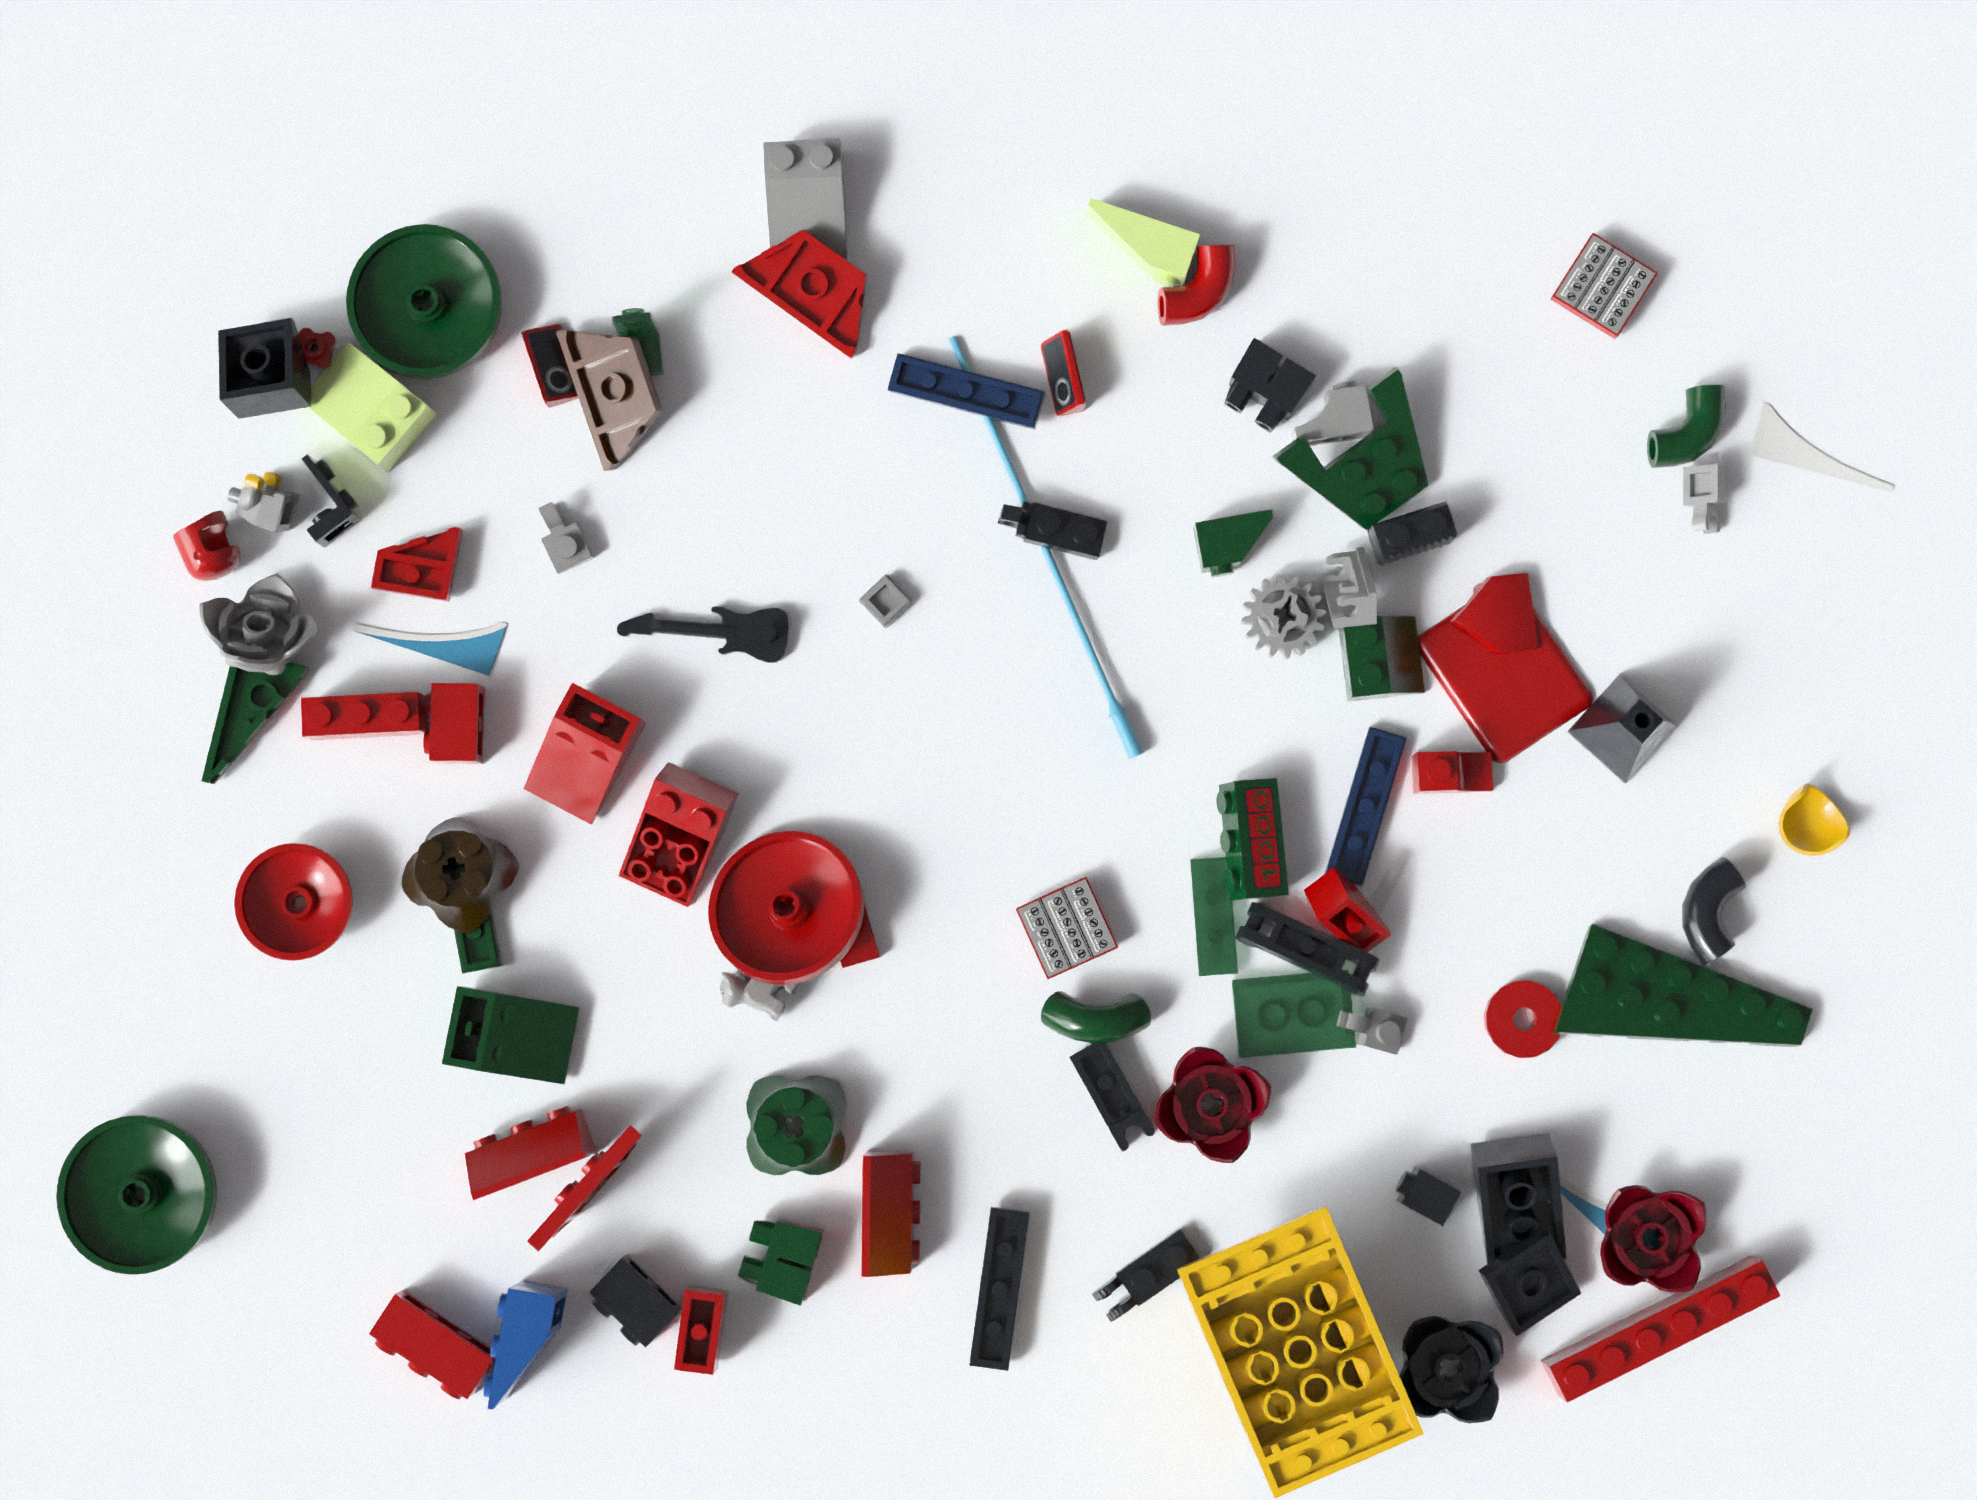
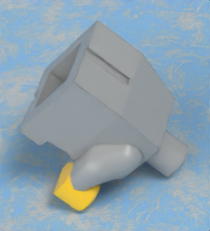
[227,472,300,533]

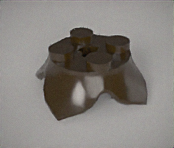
[401,818,520,934]

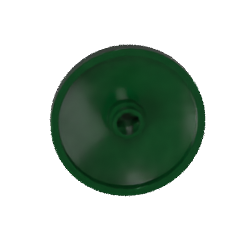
[346,224,503,379]
[56,1115,217,1275]

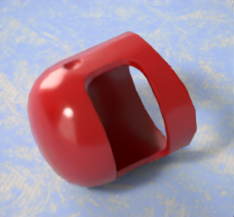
[173,510,240,581]

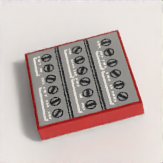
[1550,233,1658,339]
[1015,876,1119,980]

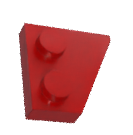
[370,527,463,602]

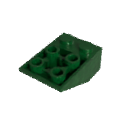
[441,986,580,1084]

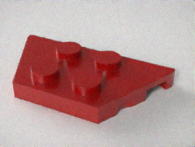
[731,229,868,359]
[527,1125,643,1252]

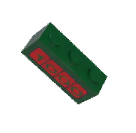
[1216,778,1289,901]

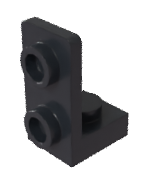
[301,454,361,548]

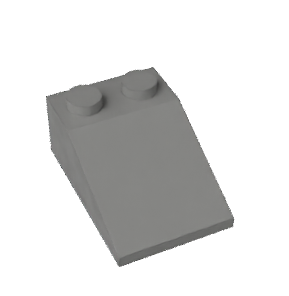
[763,138,848,260]

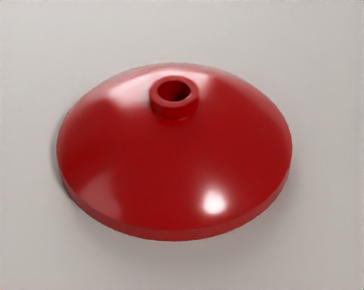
[234,843,353,961]

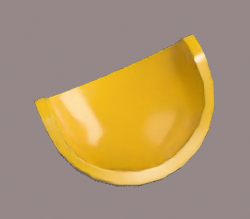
[1778,783,1851,856]

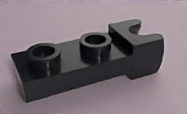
[1069,1043,1156,1152]

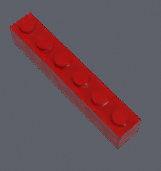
[1540,1256,1781,1403]

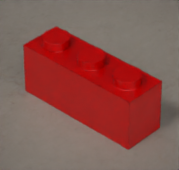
[301,692,428,741]
[369,1290,496,1400]

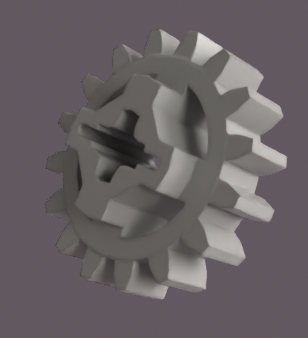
[1241,574,1326,660]

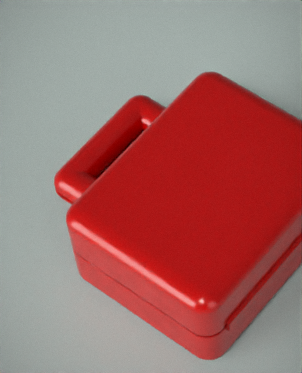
[1418,605,1593,763]

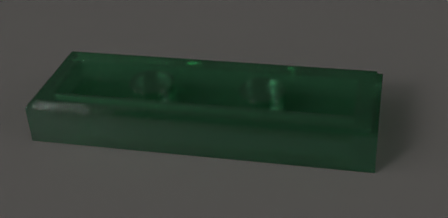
[1190,857,1238,976]

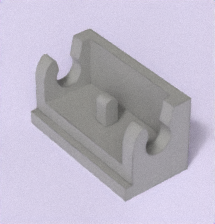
[1322,547,1377,628]

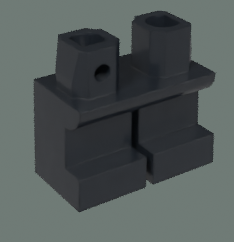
[1224,337,1317,433]

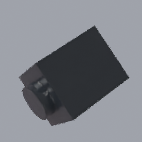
[1395,1166,1461,1227]

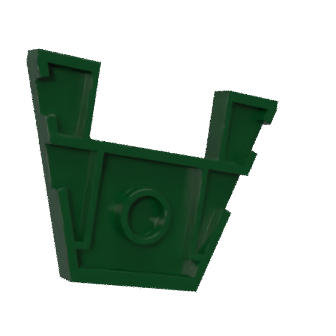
[1272,368,1429,530]

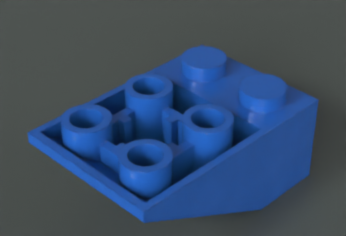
[483,1280,568,1410]

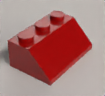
[464,1105,597,1201]
[861,1151,921,1277]

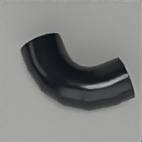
[1682,856,1746,965]

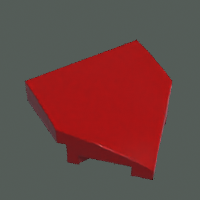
[1451,573,1539,654]

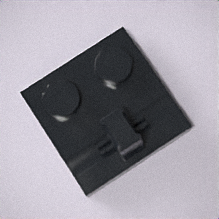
[1478,1227,1582,1337]

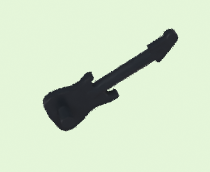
[616,606,789,663]

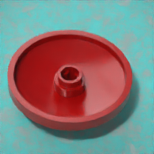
[708,831,864,985]

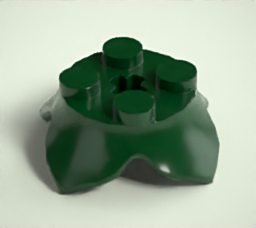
[746,1075,846,1176]

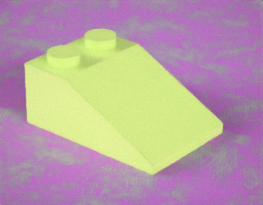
[308,342,437,473]

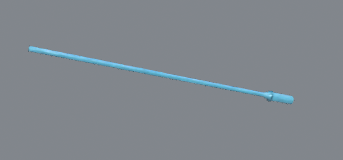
[949,336,1144,759]

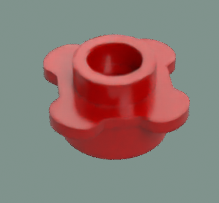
[298,328,336,369]

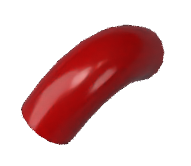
[1157,244,1235,326]

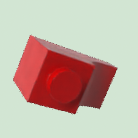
[1412,751,1493,794]

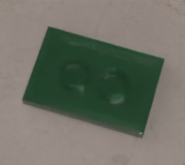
[1231,969,1356,1058]

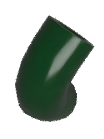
[1647,385,1726,468]
[1040,991,1151,1043]

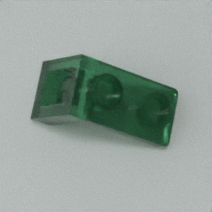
[612,308,664,376]

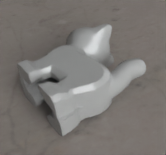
[719,972,801,1022]

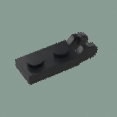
[1092,1228,1201,1322]

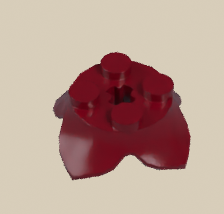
[1155,1046,1271,1163]
[1600,1184,1707,1293]

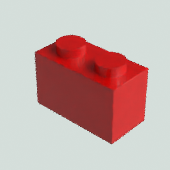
[423,683,485,764]
[674,1285,729,1375]

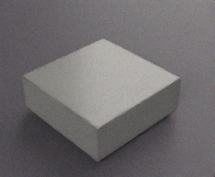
[858,574,913,629]

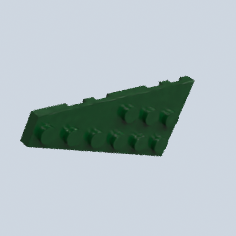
[1552,924,1813,1047]

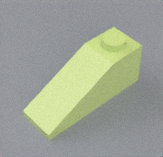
[1087,198,1200,287]

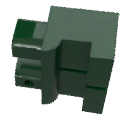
[738,1218,825,1306]

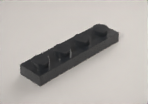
[969,1206,1030,1371]

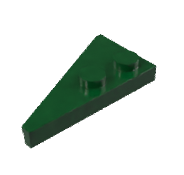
[201,662,309,785]

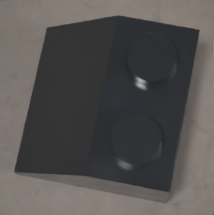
[218,318,311,419]

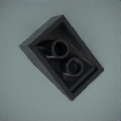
[1470,1133,1567,1264]

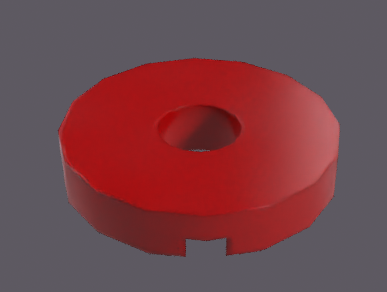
[1484,980,1561,1058]

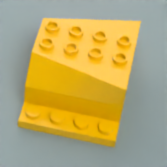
[1177,1205,1424,1499]

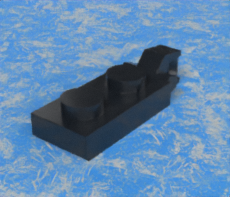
[997,501,1107,560]

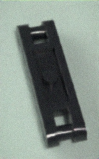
[1235,902,1380,997]

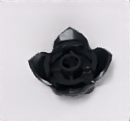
[1399,1316,1504,1424]

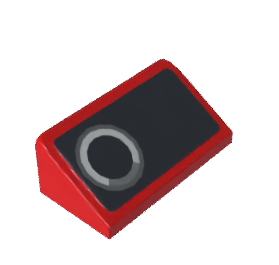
[521,324,578,408]
[1041,329,1086,417]

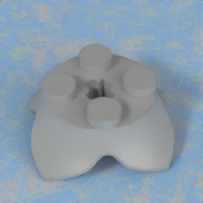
[199,573,317,675]

